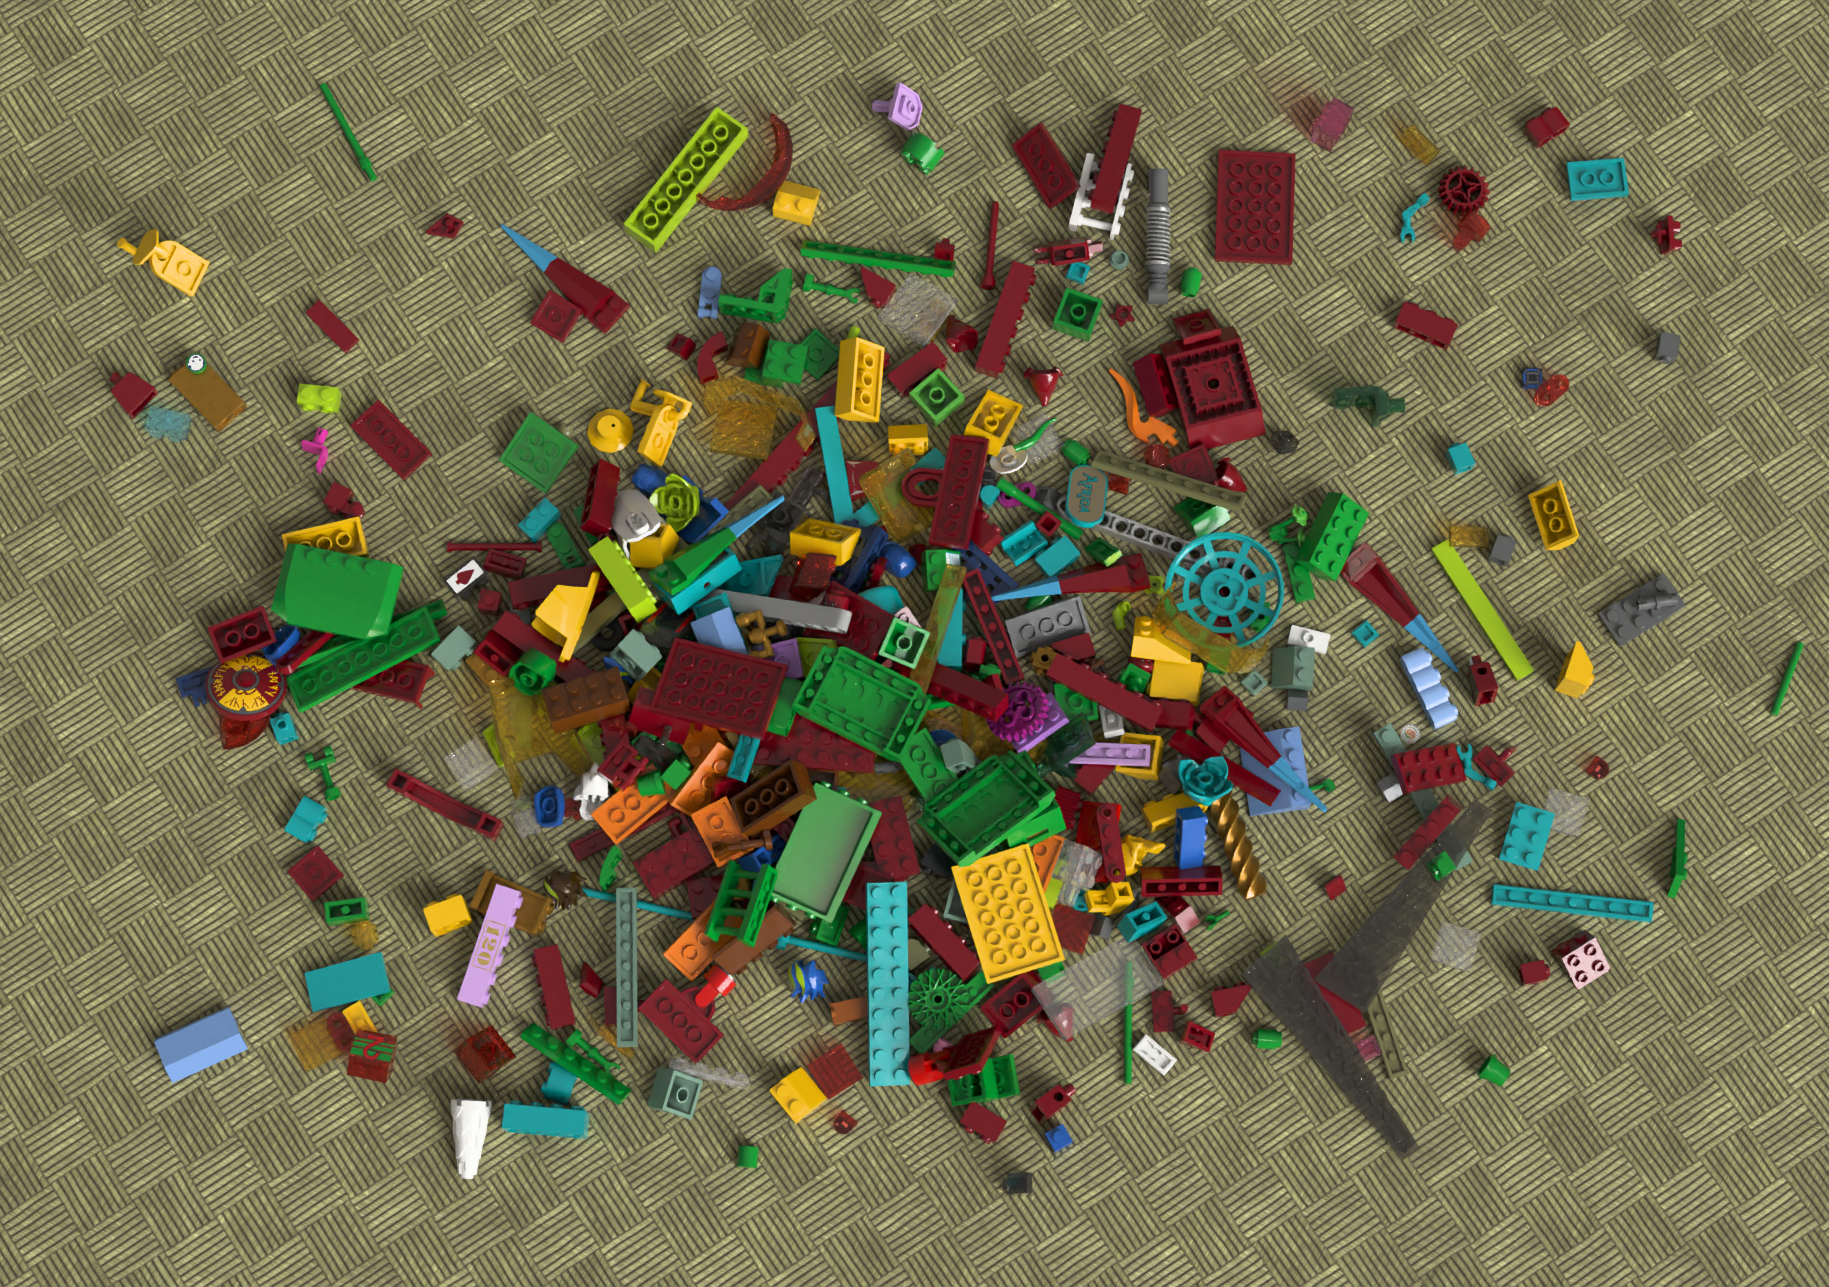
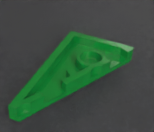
[1667,819,1688,898]

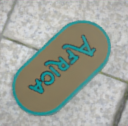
[1065,465,1108,528]

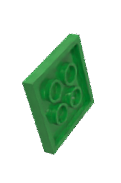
[499,412,579,494]

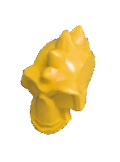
[1113,834,1165,876]

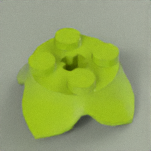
[648,473,700,532]

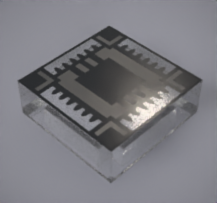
[981,466,998,487]

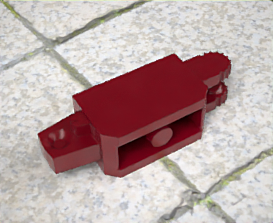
[1033,236,1103,266]

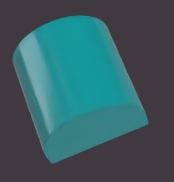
[980,485,1000,510]

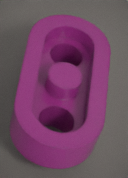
[998,482,1036,509]

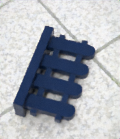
[813,518,889,594]
[951,540,1020,606]

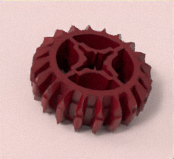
[1437,165,1490,217]

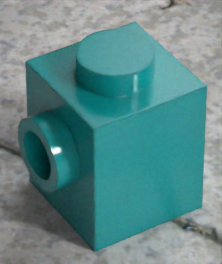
[1445,442,1475,475]
[270,712,299,745]

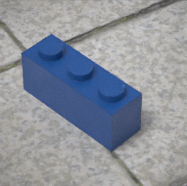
[1173,806,1208,870]

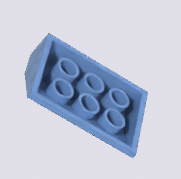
[1239,727,1311,816]

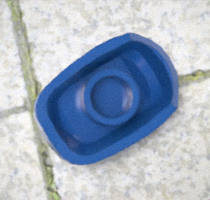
[632,464,668,497]
[878,542,917,578]
[262,625,301,665]
[534,785,565,828]

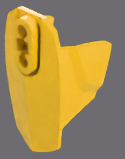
[532,570,601,662]

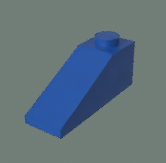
[737,832,787,872]

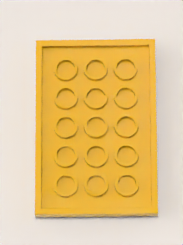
[951,843,1065,984]

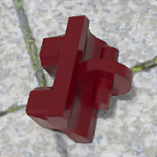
[1650,215,1682,255]

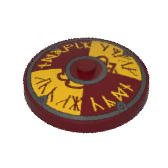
[206,653,286,721]

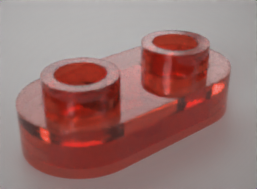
[1534,374,1569,407]
[327,1013,356,1052]

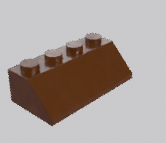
[712,906,797,976]

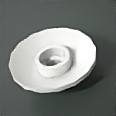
[990,445,1028,474]

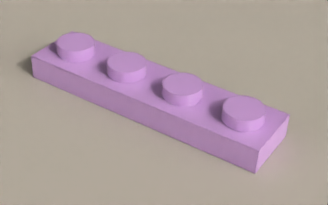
[1069,742,1151,766]

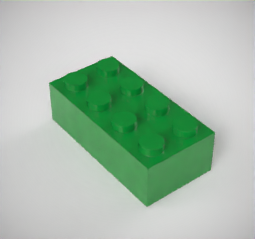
[1295,492,1369,581]

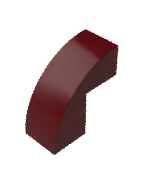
[697,331,729,385]

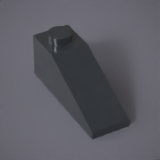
[920,843,957,880]

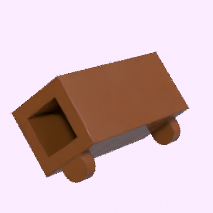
[830,996,868,1026]

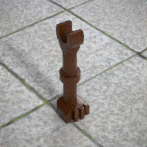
[712,830,773,858]

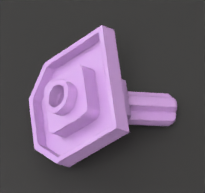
[872,83,923,130]

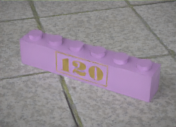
[457,884,523,1008]

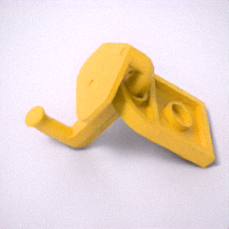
[117,229,210,296]
[630,379,692,467]

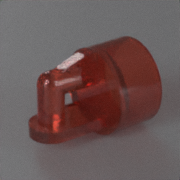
[1453,211,1490,252]

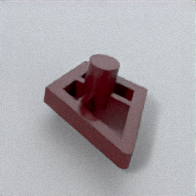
[426,213,464,239]
[579,962,605,999]

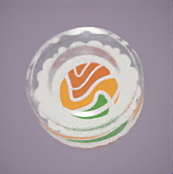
[1400,723,1421,744]

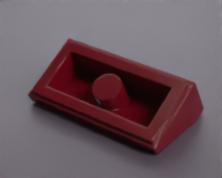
[483,548,527,580]

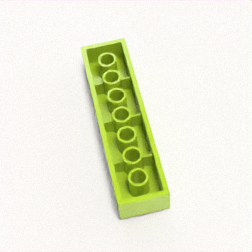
[624,107,748,253]

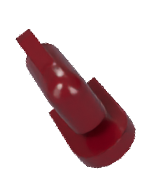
[668,810,696,840]

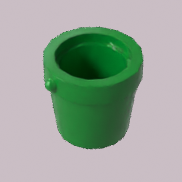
[637,769,666,797]
[1477,1054,1511,1087]

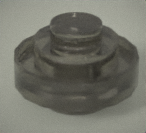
[1270,431,1299,454]

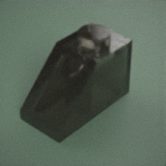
[1003,1172,1032,1196]

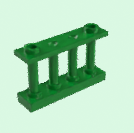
[704,860,779,947]

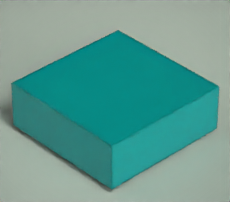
[1065,262,1091,285]
[1351,620,1379,648]

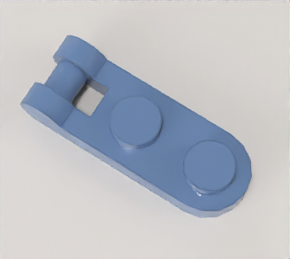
[698,266,722,319]

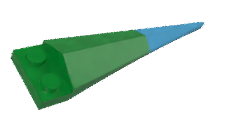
[648,495,784,595]

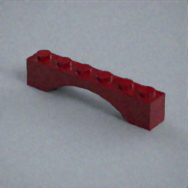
[386,768,504,842]

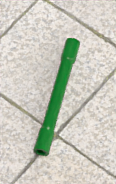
[996,477,1084,541]

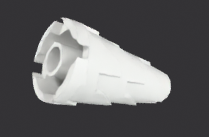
[450,1099,492,1179]

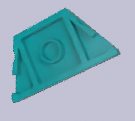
[719,555,783,597]

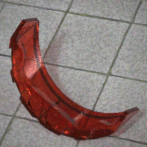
[696,113,793,211]

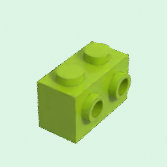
[297,383,342,413]

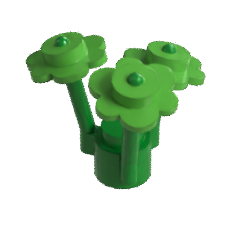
[1268,505,1309,549]

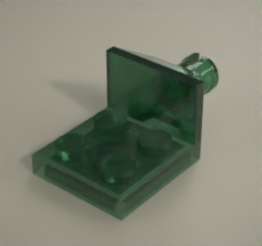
[1330,386,1405,427]
[1035,712,1096,779]

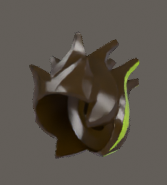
[543,869,587,911]

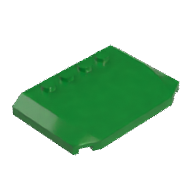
[271,544,404,641]
[791,646,932,762]
[917,750,1055,867]

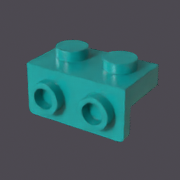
[1000,520,1048,566]

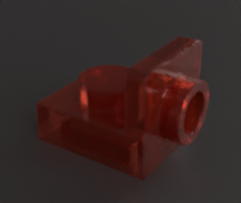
[1109,473,1132,495]

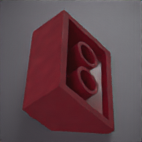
[208,606,277,664]
[627,686,691,745]

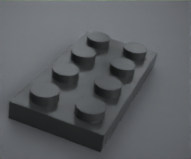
[1597,573,1686,648]
[1004,594,1090,657]

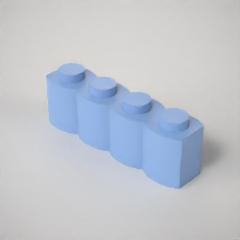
[1400,647,1458,730]

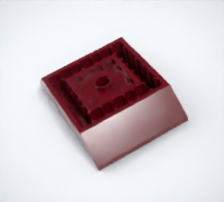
[1159,326,1266,450]

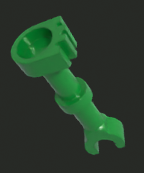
[802,274,860,304]
[565,1029,621,1077]

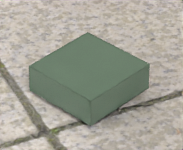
[1240,669,1268,697]

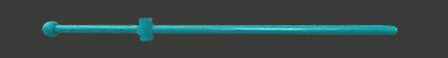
[582,887,867,962]

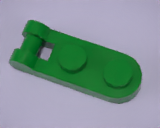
[546,522,586,570]

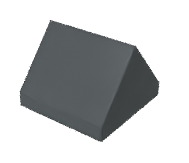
[1287,690,1308,711]
[1089,915,1115,941]

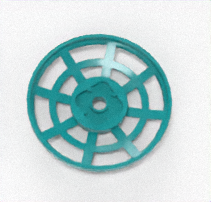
[1165,532,1284,650]

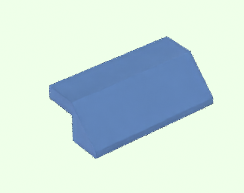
[690,607,748,655]
[154,1006,248,1083]

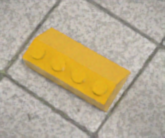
[834,337,885,423]
[282,517,370,559]

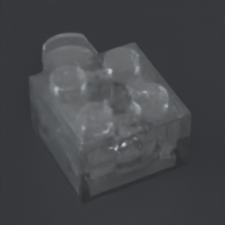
[1051,839,1102,906]

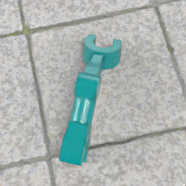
[1400,193,1430,243]
[1457,744,1497,791]

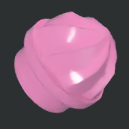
[933,1038,953,1053]

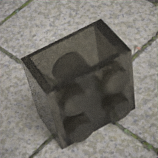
[754,489,811,547]

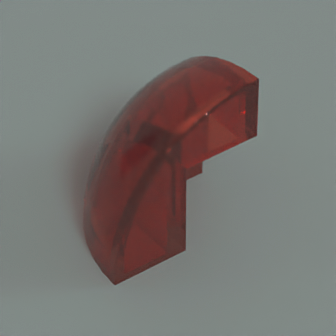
[219,714,270,750]

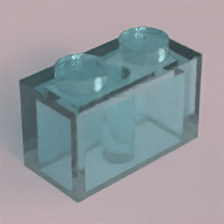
[145,406,192,442]

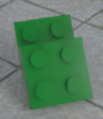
[744,339,808,389]
[948,1054,1020,1106]

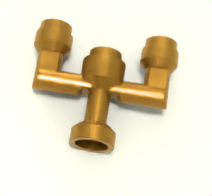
[736,609,788,659]

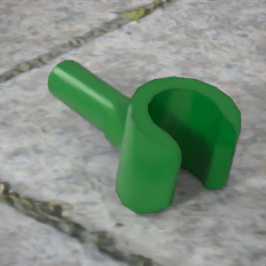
[1309,779,1336,793]
[1202,910,1230,931]

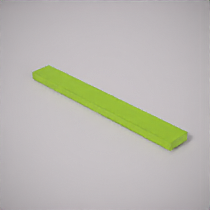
[1431,539,1534,682]

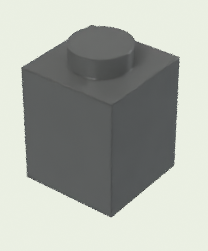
[1654,332,1681,364]
[1488,534,1517,567]

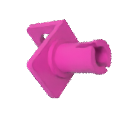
[301,428,329,474]

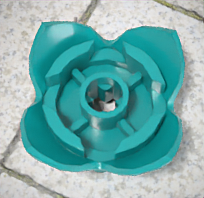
[1178,756,1233,806]

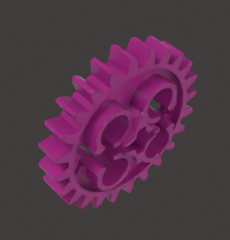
[986,681,1049,742]

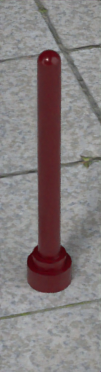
[980,201,999,290]

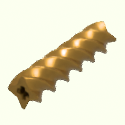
[1210,789,1267,901]

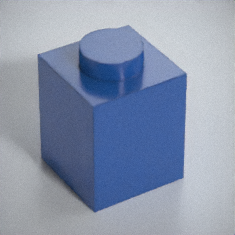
[1044,1124,1073,1154]

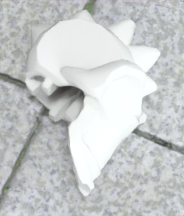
[573,762,612,822]

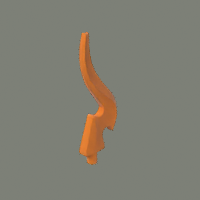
[1109,369,1179,447]

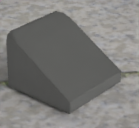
[1034,486,1061,511]

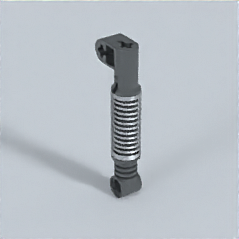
[1145,168,1171,304]

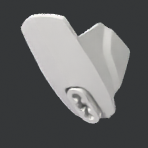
[611,490,666,561]

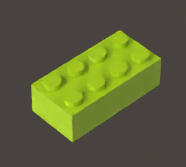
[588,536,657,623]

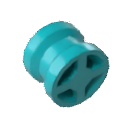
[1070,890,1088,913]

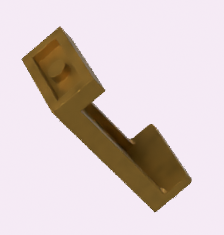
[168,360,247,433]
[470,870,555,937]

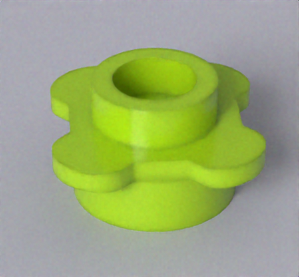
[1144,575,1165,595]

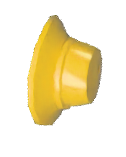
[587,409,634,453]

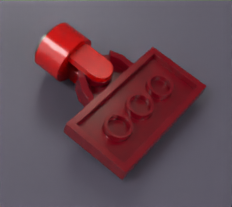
[638,964,736,1064]
[907,1025,1001,1086]

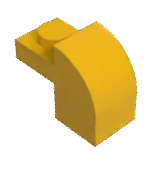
[1084,882,1134,916]

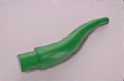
[1013,417,1057,453]

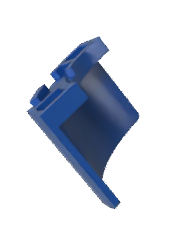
[658,475,729,544]

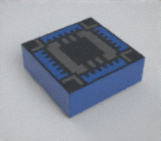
[1522,368,1543,389]

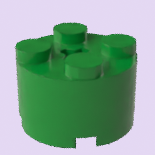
[900,131,945,175]
[509,648,557,696]

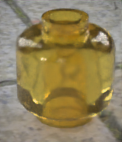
[351,920,379,951]

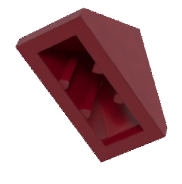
[1179,1021,1215,1052]

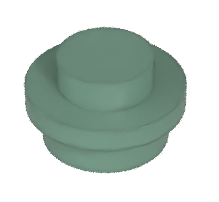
[1109,250,1129,270]

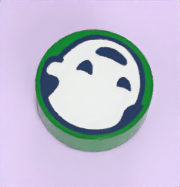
[186,353,207,374]

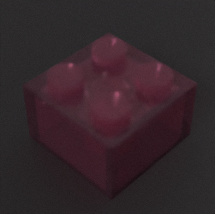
[1310,97,1354,153]

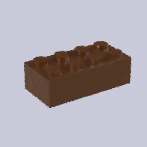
[541,666,632,734]
[730,760,817,838]

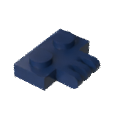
[176,665,214,707]

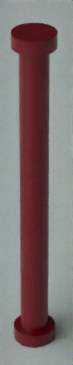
[447,541,543,553]

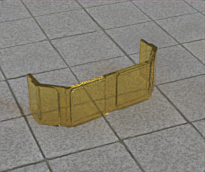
[701,376,816,452]
[1151,582,1270,674]

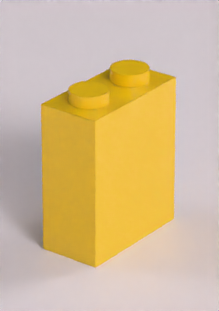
[1147,660,1204,706]

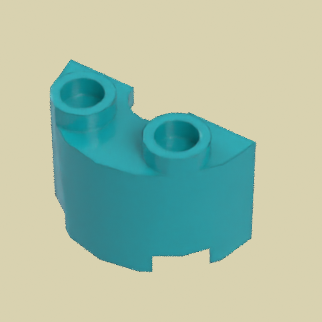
[541,1062,577,1106]

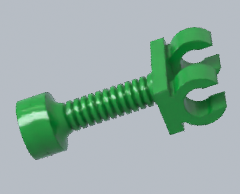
[304,745,341,801]

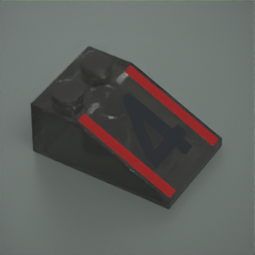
[639,601,697,659]

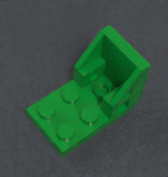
[718,268,793,324]

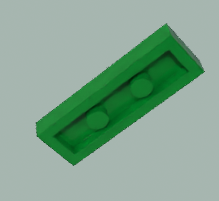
[1282,542,1315,603]

